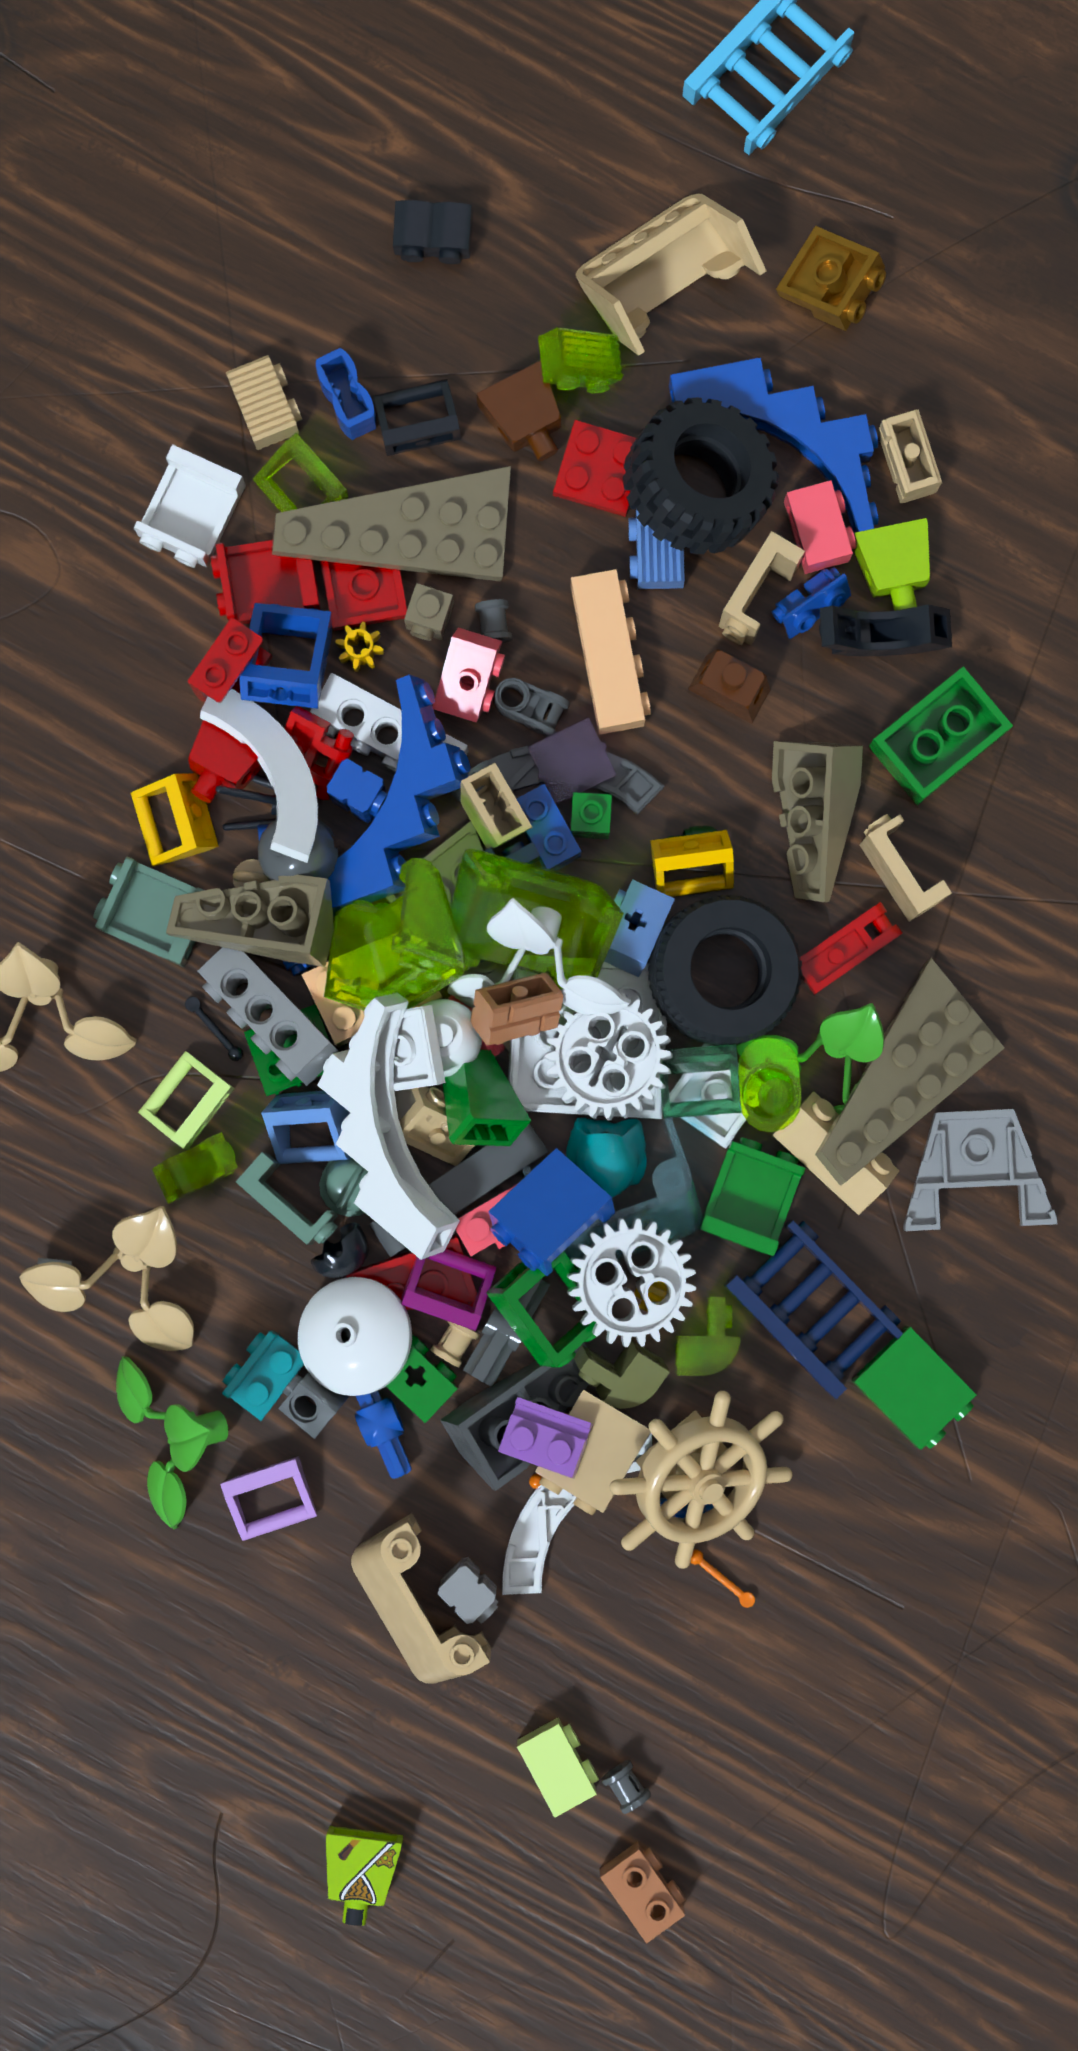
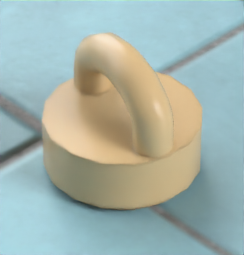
[233,859,271,887]

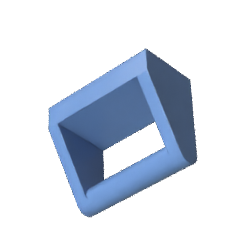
[261,1091,351,1164]

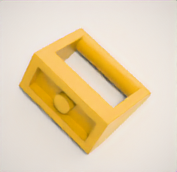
[131,773,219,867]
[650,830,734,897]

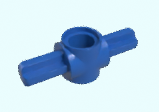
[354,1390,412,1479]

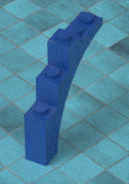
[669,357,878,533]
[328,674,470,917]

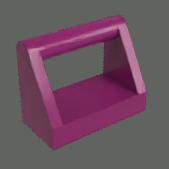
[401,1249,496,1331]

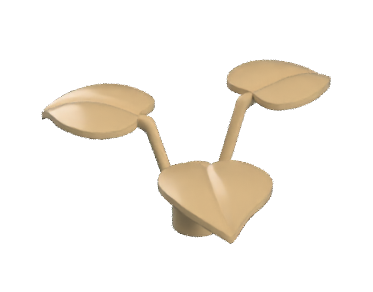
[0,942,137,1072]
[19,1206,194,1351]

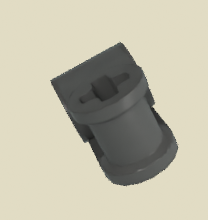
[494,678,570,739]

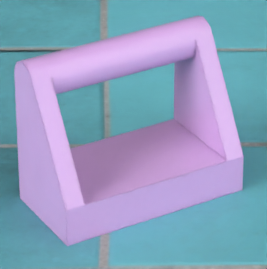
[220,1456,317,1541]

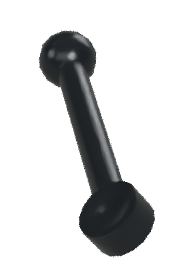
[185,997,243,1061]

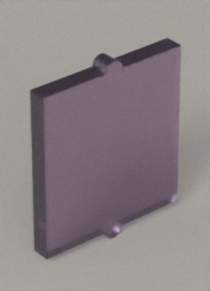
[528,717,616,804]

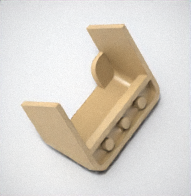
[576,194,766,356]

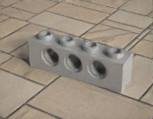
[198,947,339,1085]

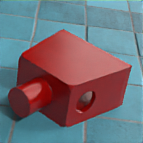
[188,720,262,803]

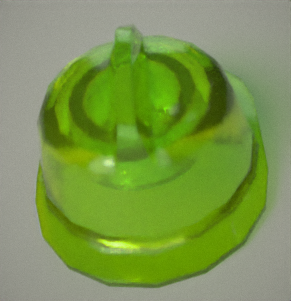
[738,1037,802,1132]

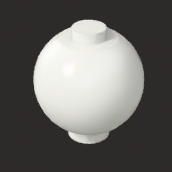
[420,999,482,1077]

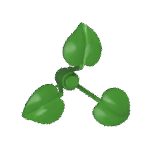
[736,1003,884,1115]
[116,1356,228,1530]

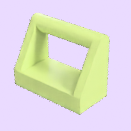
[138,1051,235,1150]

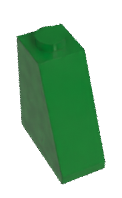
[443,1049,531,1146]

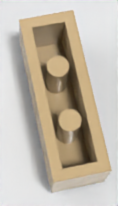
[773,1091,899,1215]

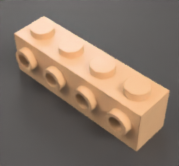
[571,569,651,735]

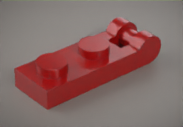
[800,902,903,995]

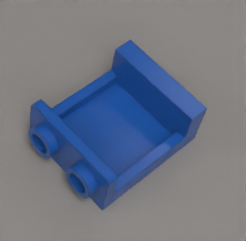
[488,1148,615,1276]

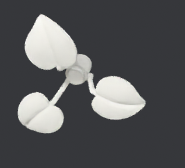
[447,898,631,1015]

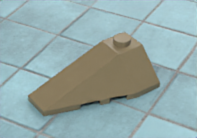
[772,741,863,902]
[166,875,334,967]

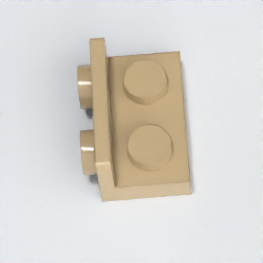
[399,1087,475,1166]

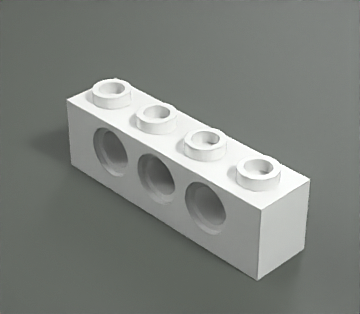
[310,673,468,772]

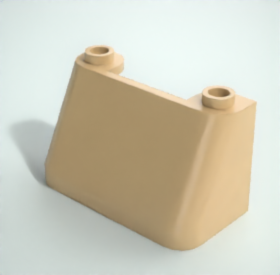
[351,1513,492,1684]

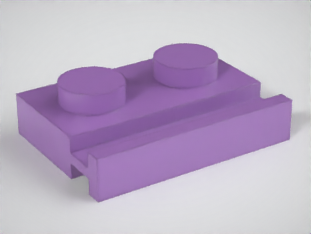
[498,1397,593,1479]

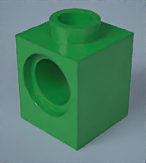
[571,792,612,840]

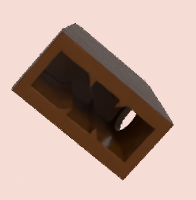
[476,360,561,461]
[688,649,770,724]

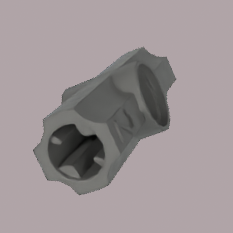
[463,1279,550,1387]

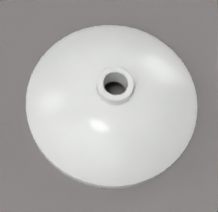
[298,1277,412,1396]

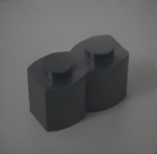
[393,200,473,264]

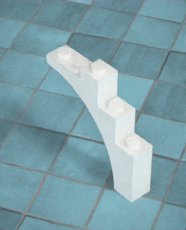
[317,992,460,1260]

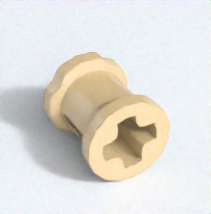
[430,1321,480,1368]

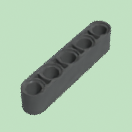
[369,1123,549,1258]

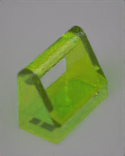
[253,433,349,512]

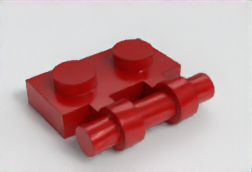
[285,706,354,800]

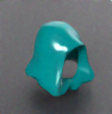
[566,1118,647,1198]

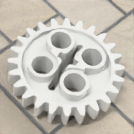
[545,993,673,1120]
[567,1217,696,1347]

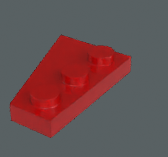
[347,1235,477,1310]

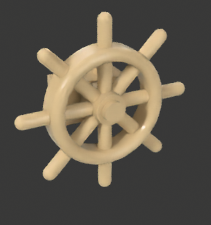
[610,1391,793,1569]

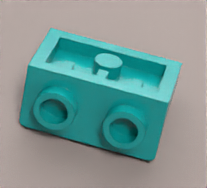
[222,1330,304,1421]

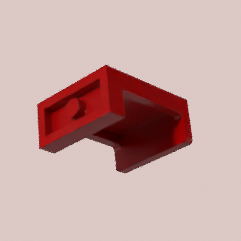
[211,540,321,624]
[187,617,273,703]

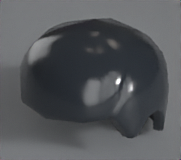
[311,1222,369,1278]

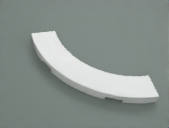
[200,689,318,863]
[502,1433,652,1595]

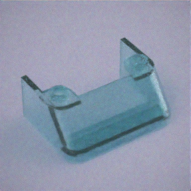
[522,1117,703,1270]

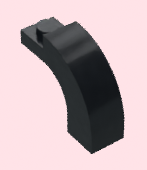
[819,604,952,656]

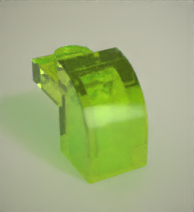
[152,1132,238,1204]
[675,1296,741,1376]

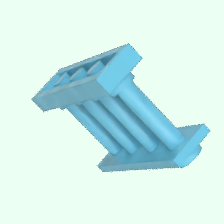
[682,0,854,155]

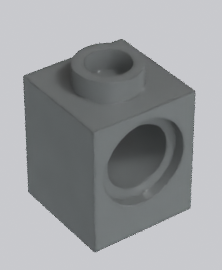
[278,1372,349,1439]

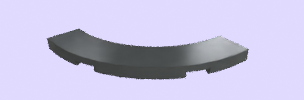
[449,743,665,815]

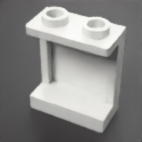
[134,444,246,568]

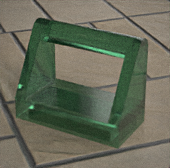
[660,1044,741,1119]

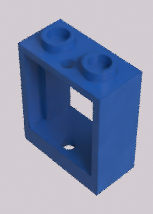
[239,603,332,709]

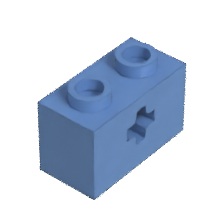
[595,879,675,977]

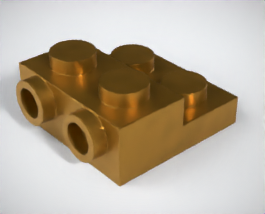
[776,226,886,331]

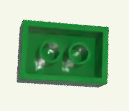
[869,666,1013,806]

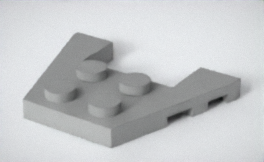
[903,1109,1057,1231]

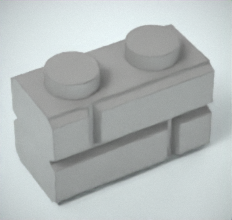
[438,1557,498,1624]

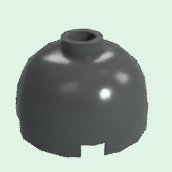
[258,819,338,881]

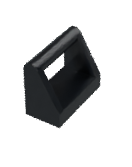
[373,379,461,456]

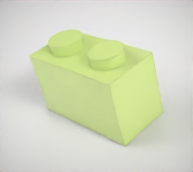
[517,1717,599,1818]

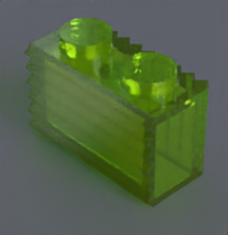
[538,327,623,394]

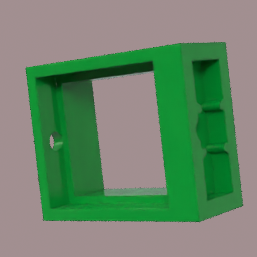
[486,1251,596,1368]

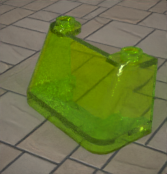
[442,849,624,989]
[324,858,466,1011]

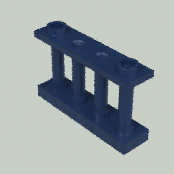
[724,1220,903,1399]

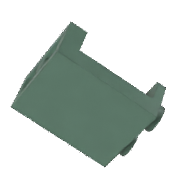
[93,857,204,968]
[236,1152,338,1245]

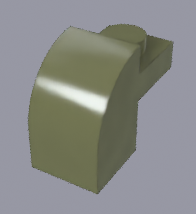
[574,1339,670,1409]

